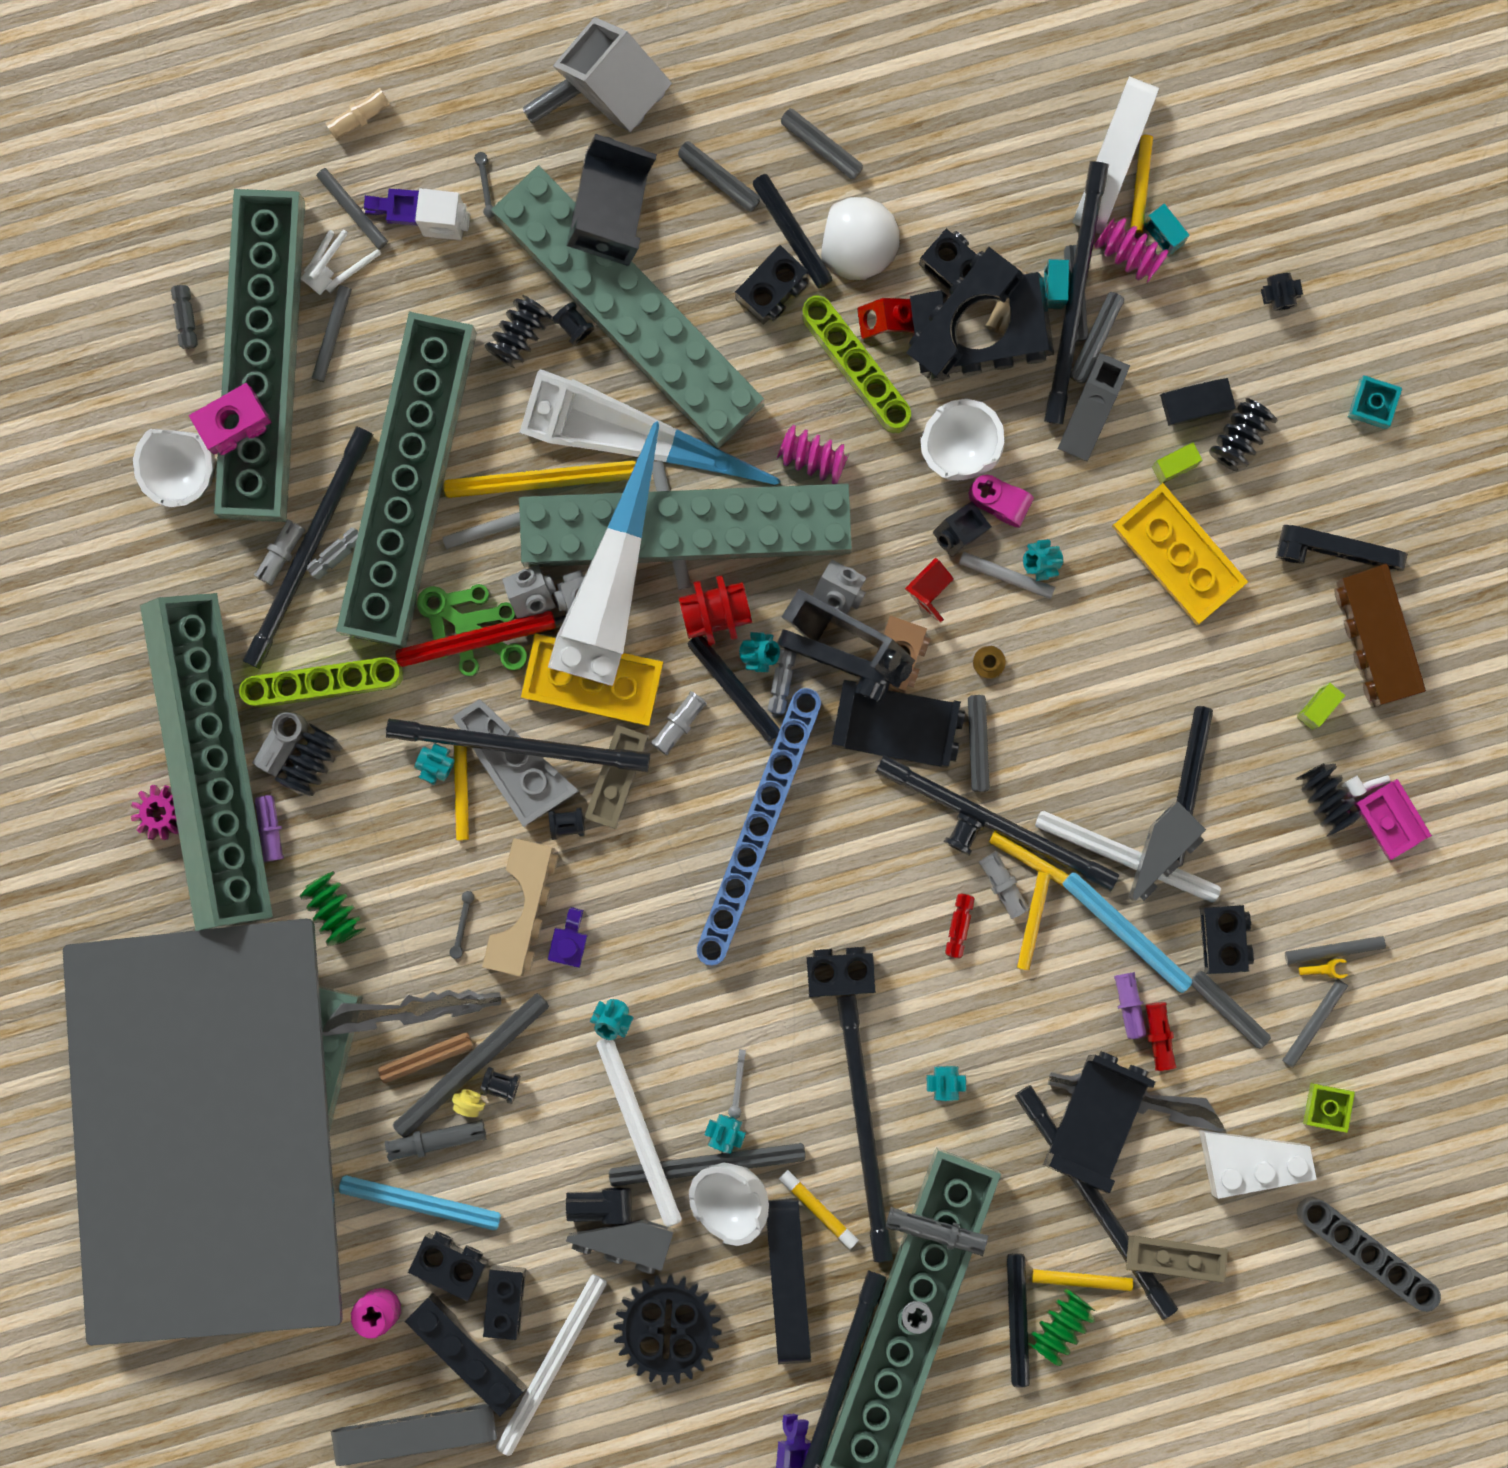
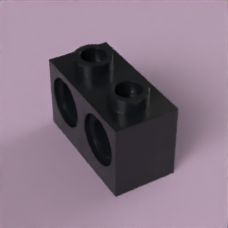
[919,228,977,291]
[735,245,808,325]
[1199,905,1254,974]
[806,947,876,997]
[408,1231,488,1301]
[483,1265,526,1340]

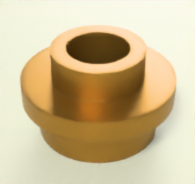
[973,646,1006,679]

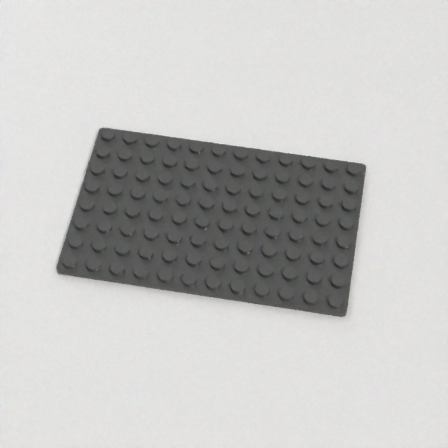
[63,918,343,1346]

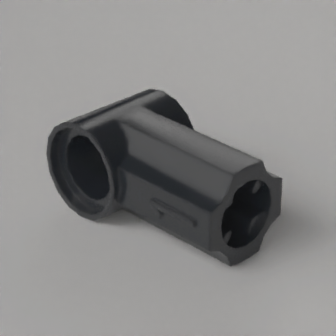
[566,1188,632,1224]

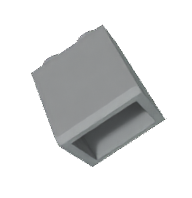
[553,17,672,132]

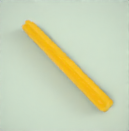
[444,461,636,498]

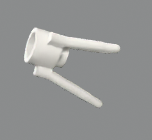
[300,230,381,295]

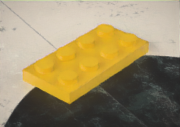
[1112,483,1248,625]
[521,634,664,727]

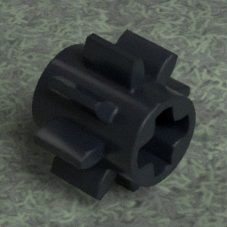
[1261,273,1304,311]

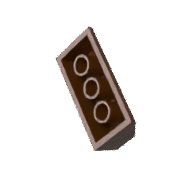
[1334,564,1426,707]

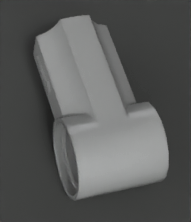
[252,712,308,777]

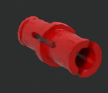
[1145,1002,1177,1071]

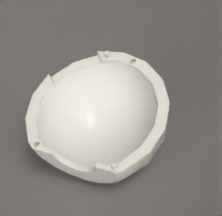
[821,197,899,280]
[920,399,1004,481]
[133,429,216,507]
[689,1162,769,1246]

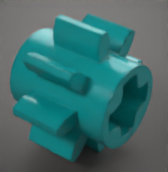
[1023,539,1064,581]
[739,632,780,673]
[414,743,455,785]
[590,999,634,1040]
[926,1066,966,1101]
[704,1114,746,1154]

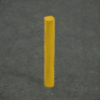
[1130,134,1153,233]
[453,745,469,840]
[988,831,1069,888]
[1017,871,1051,970]
[1032,1269,1133,1291]

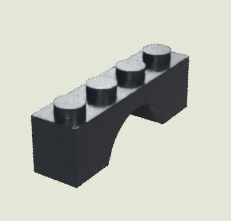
[906,247,1025,381]
[404,1292,527,1416]

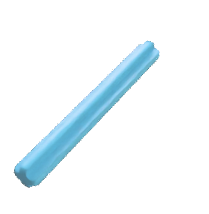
[1063,873,1192,993]
[339,1175,501,1231]

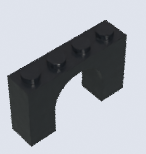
[910,272,1055,381]

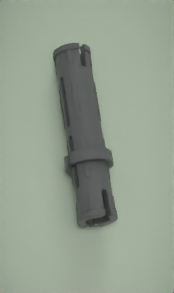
[385,1119,487,1162]
[885,1207,989,1257]

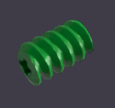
[300,871,366,946]
[1029,1289,1097,1366]

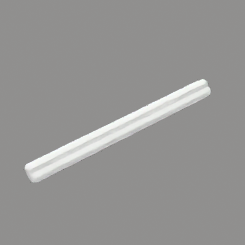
[1035,811,1221,902]
[596,1039,682,1227]
[496,1274,607,1456]

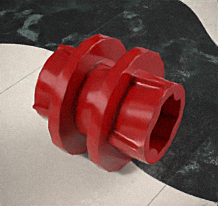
[678,575,753,646]

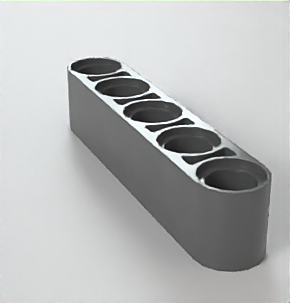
[1297,1197,1441,1312]
[331,1404,497,1466]

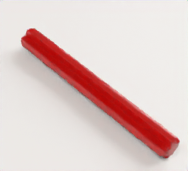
[395,611,556,667]

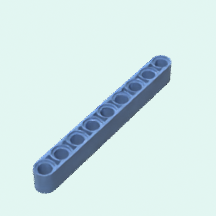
[697,688,821,965]

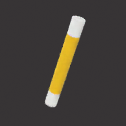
[779,1170,859,1249]

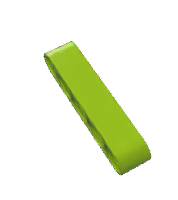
[802,295,911,433]
[239,657,403,708]

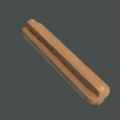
[378,1033,473,1083]

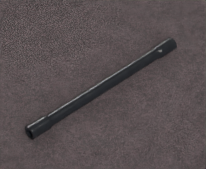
[1044,161,1109,425]
[243,426,374,669]
[386,718,650,773]
[875,755,1119,892]
[836,995,893,1262]
[1014,1085,1178,1320]
[802,1270,886,1468]

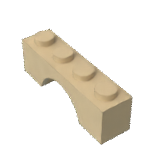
[482,838,558,977]

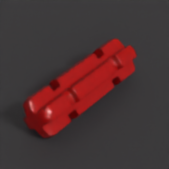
[945,893,975,959]

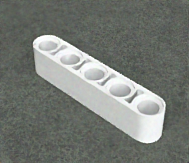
[1072,76,1159,234]

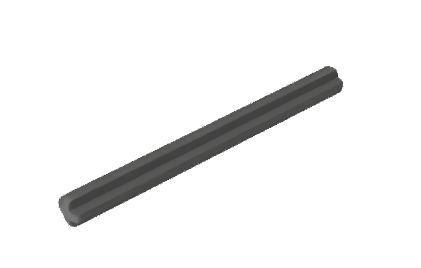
[393,993,549,1137]
[609,1143,806,1186]

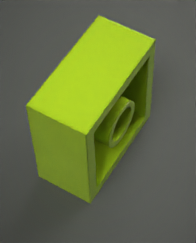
[1152,442,1203,485]
[1297,682,1346,730]
[1303,1083,1355,1133]

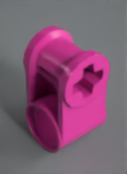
[968,474,1034,528]

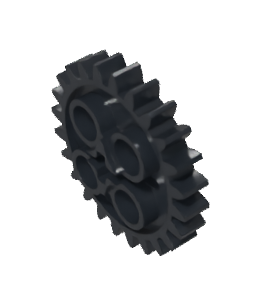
[613,1274,722,1385]

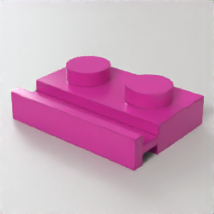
[1355,779,1432,860]

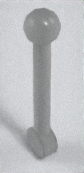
[728,1049,746,1119]

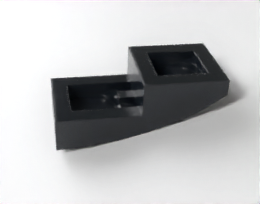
[1160,378,1236,426]

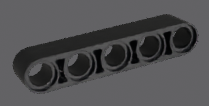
[767,1198,811,1365]

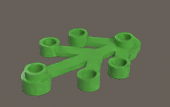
[417,584,528,677]

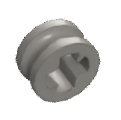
[902,1301,932,1334]

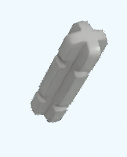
[306,527,359,580]
[768,650,796,714]

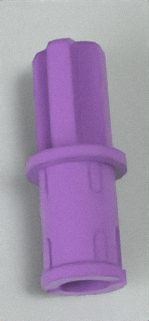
[255,795,284,862]
[1114,972,1146,1039]

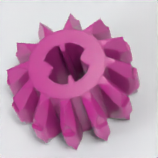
[131,785,179,840]

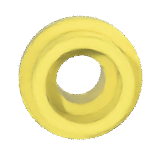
[452,1089,485,1117]

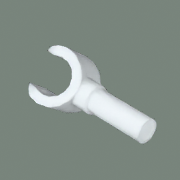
[1341,775,1391,798]

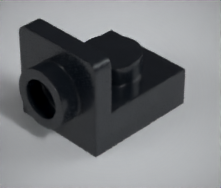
[933,501,992,557]

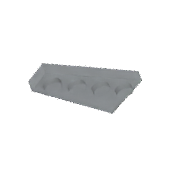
[452,699,579,827]

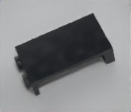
[566,134,657,266]
[782,589,915,688]
[831,680,965,768]
[1043,1051,1156,1193]

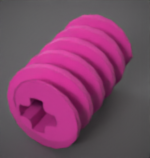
[1094,218,1169,284]
[776,424,849,484]
[351,1288,401,1338]

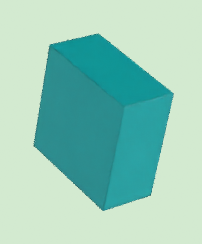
[1144,203,1190,257]
[1044,259,1069,309]
[1347,375,1402,429]

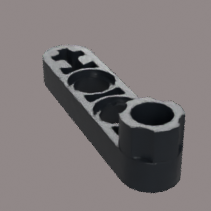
[1276,525,1408,571]
[777,629,890,703]

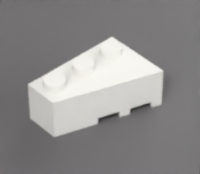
[1199,1130,1317,1199]

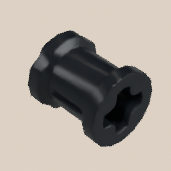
[552,302,595,345]
[549,807,585,840]
[944,813,984,856]
[480,1067,521,1104]

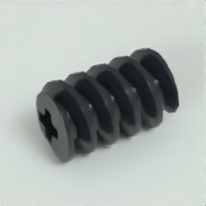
[485,295,553,368]
[1209,398,1278,472]
[275,723,343,796]
[1295,763,1362,836]

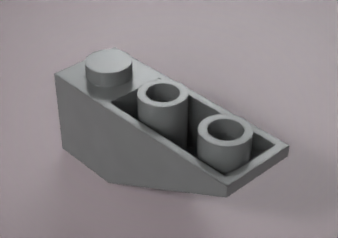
[1057,353,1130,462]
[1129,801,1206,901]
[566,1219,674,1274]

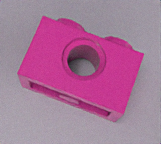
[188,382,272,455]

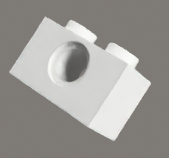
[415,188,470,241]

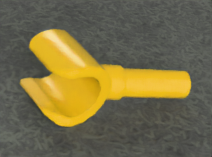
[1299,959,1348,979]

